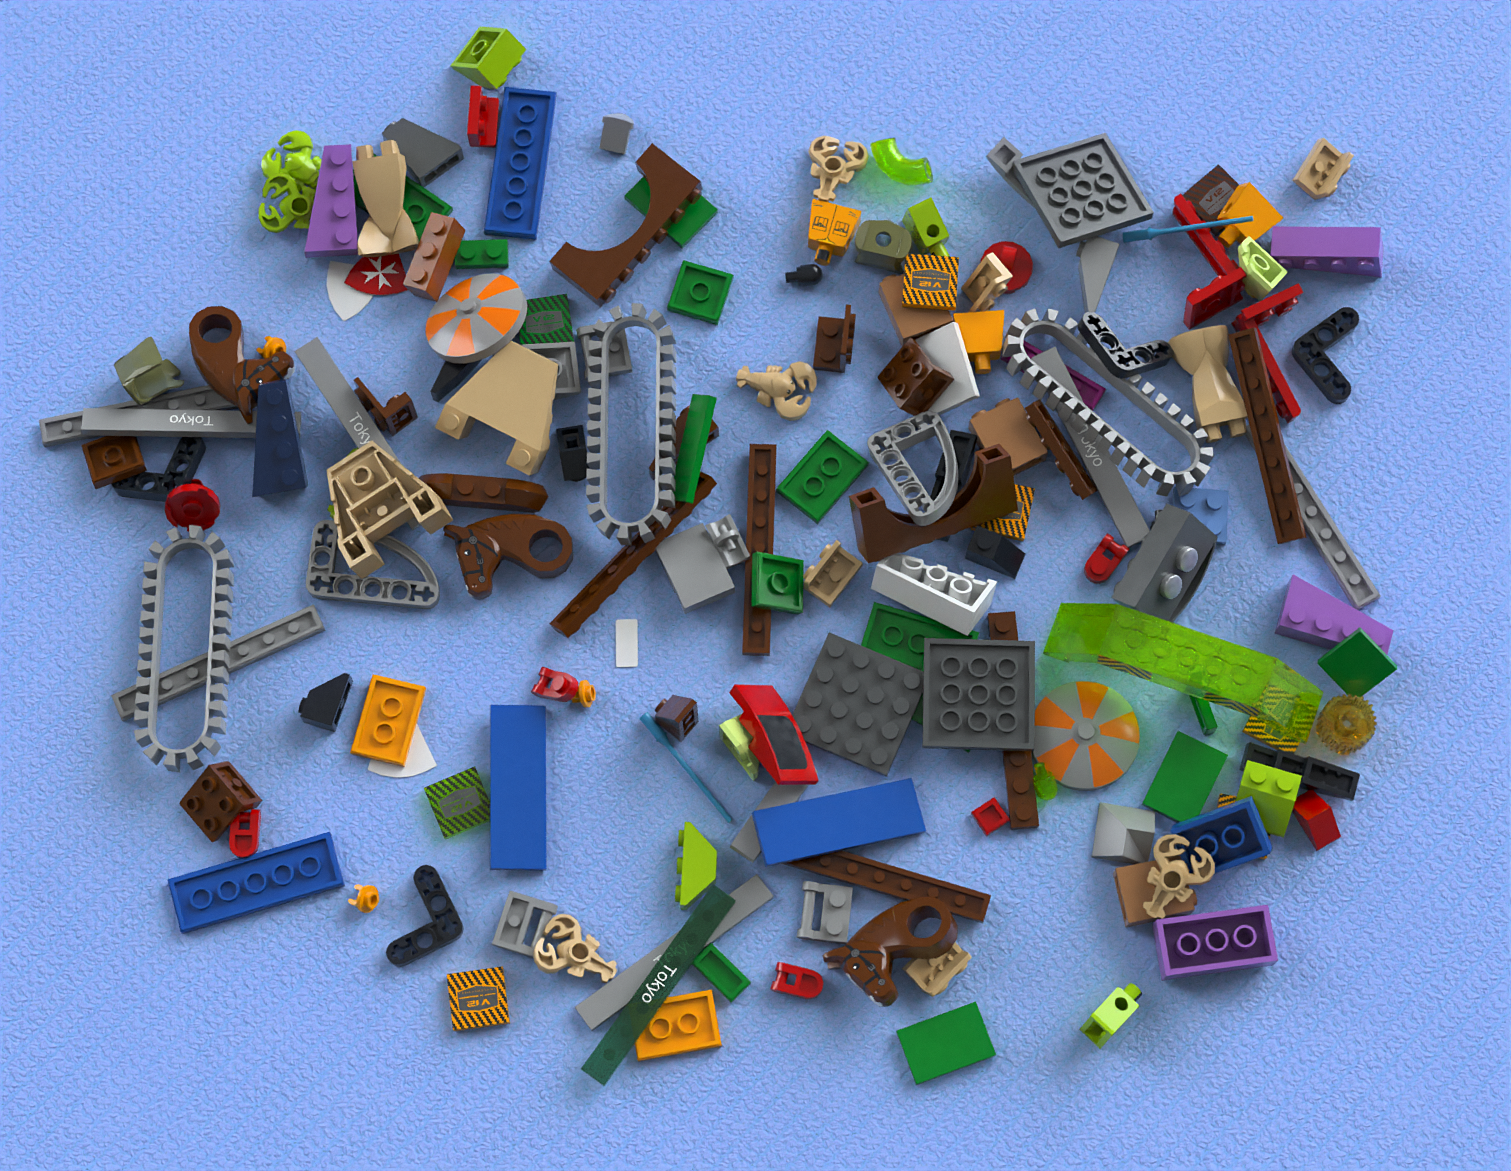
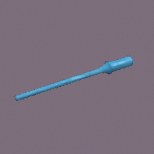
[1122,216,1254,243]
[640,712,733,823]

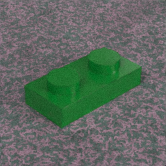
[455,239,509,269]

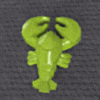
[261,130,322,192]
[258,173,316,233]

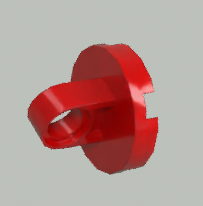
[980,241,1033,294]
[165,479,220,532]

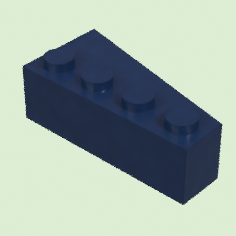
[252,379,308,497]

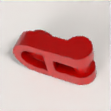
[1084,533,1130,584]
[531,667,579,702]
[229,809,261,858]
[770,962,823,999]

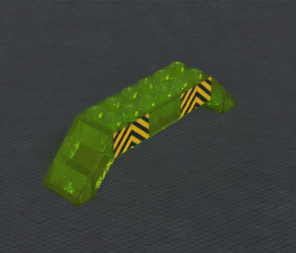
[1043,603,1323,744]

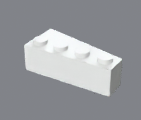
[871,553,997,636]

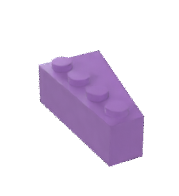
[304,144,358,258]
[1270,226,1384,277]
[1274,574,1394,654]

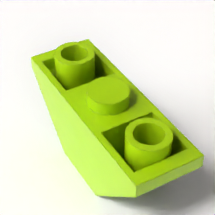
[675,822,717,910]

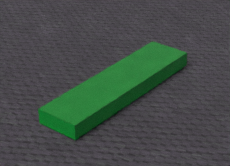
[672,394,717,504]

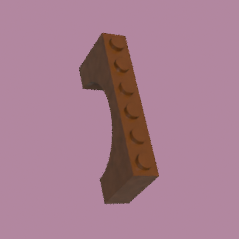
[549,143,703,307]
[849,444,1018,563]

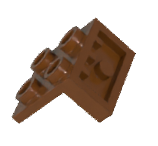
[813,304,856,373]
[878,338,954,416]
[354,377,418,437]
[179,761,263,842]

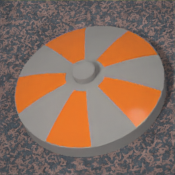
[425,273,527,363]
[1031,681,1140,791]

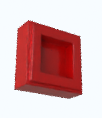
[971,797,1010,837]

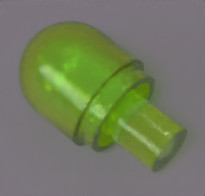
[1033,762,1058,801]

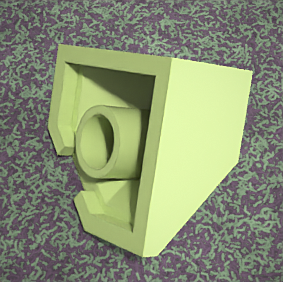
[1238,236,1288,301]
[719,714,760,781]

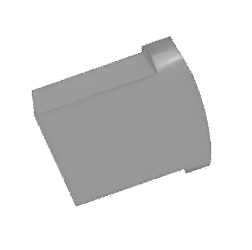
[599,113,634,154]

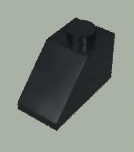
[556,425,590,482]
[965,526,1025,579]
[298,673,353,732]

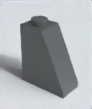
[382,118,464,187]

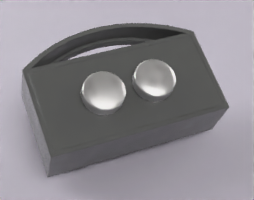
[1111,503,1218,631]

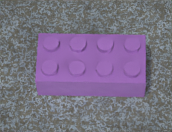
[1152,905,1278,981]

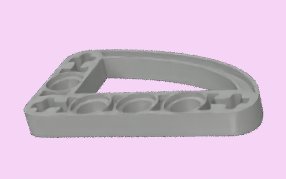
[867,411,958,526]
[306,520,440,609]

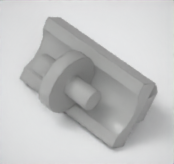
[705,514,751,569]

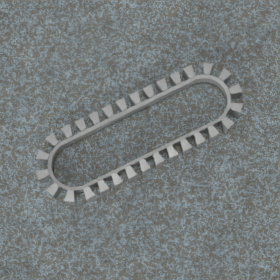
[586,303,676,546]
[1002,309,1214,497]
[134,525,234,772]

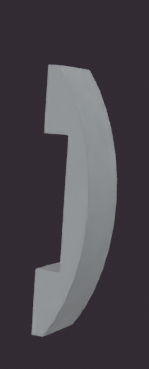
[986,137,1035,208]

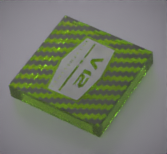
[424,766,490,840]

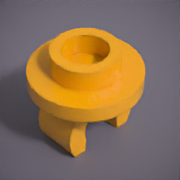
[256,336,286,358]
[571,680,596,708]
[348,884,379,913]

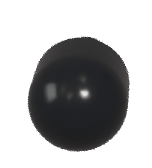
[785,264,823,286]

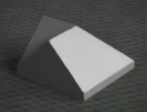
[1092,802,1155,864]

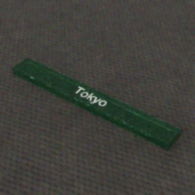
[581,884,736,1087]

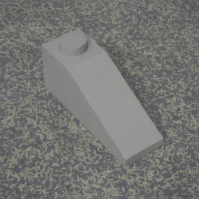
[1076,236,1119,313]

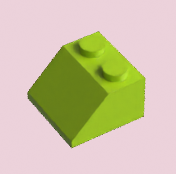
[450,26,527,89]
[1235,760,1302,838]

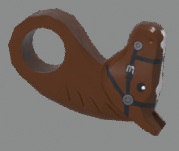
[189,306,295,425]
[443,514,573,600]
[822,897,958,1007]

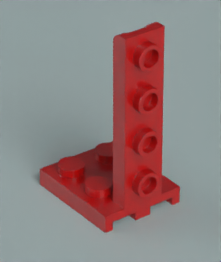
[1172,194,1247,330]
[1231,283,1304,424]

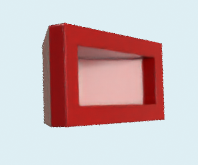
[1292,790,1341,851]

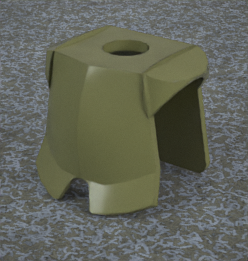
[855,219,912,274]
[114,337,184,405]

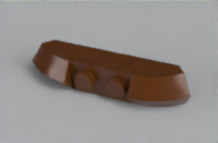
[419,473,549,513]

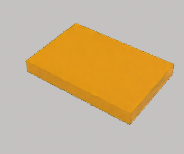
[350,674,426,767]
[628,989,722,1062]

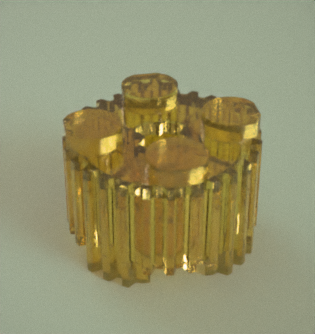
[1316,694,1377,755]

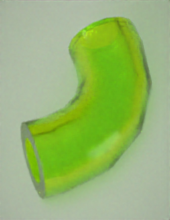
[870,138,933,185]

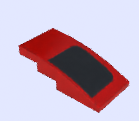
[729,684,819,785]

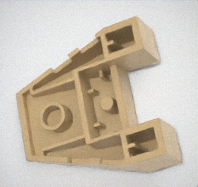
[435,341,558,476]
[326,440,453,579]

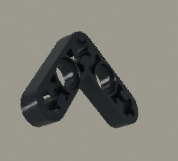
[1292,307,1359,404]
[1077,312,1174,379]
[111,437,206,502]
[386,865,464,967]

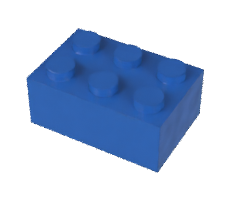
[1170,796,1273,874]

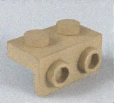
[1292,138,1354,200]
[961,253,1013,312]
[803,540,863,608]
[902,942,972,997]

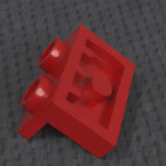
[467,85,499,148]

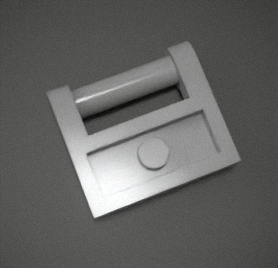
[576,321,633,381]
[797,881,853,944]
[492,891,558,959]

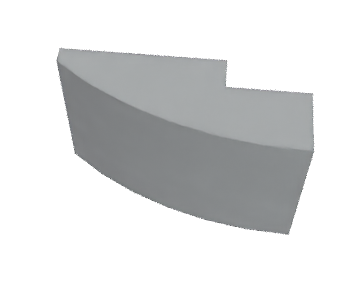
[492,342,581,400]
[655,523,735,614]

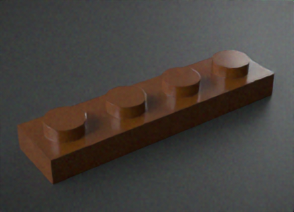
[1025,399,1097,500]

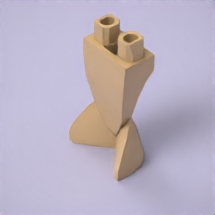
[352,140,419,257]
[1168,325,1248,443]

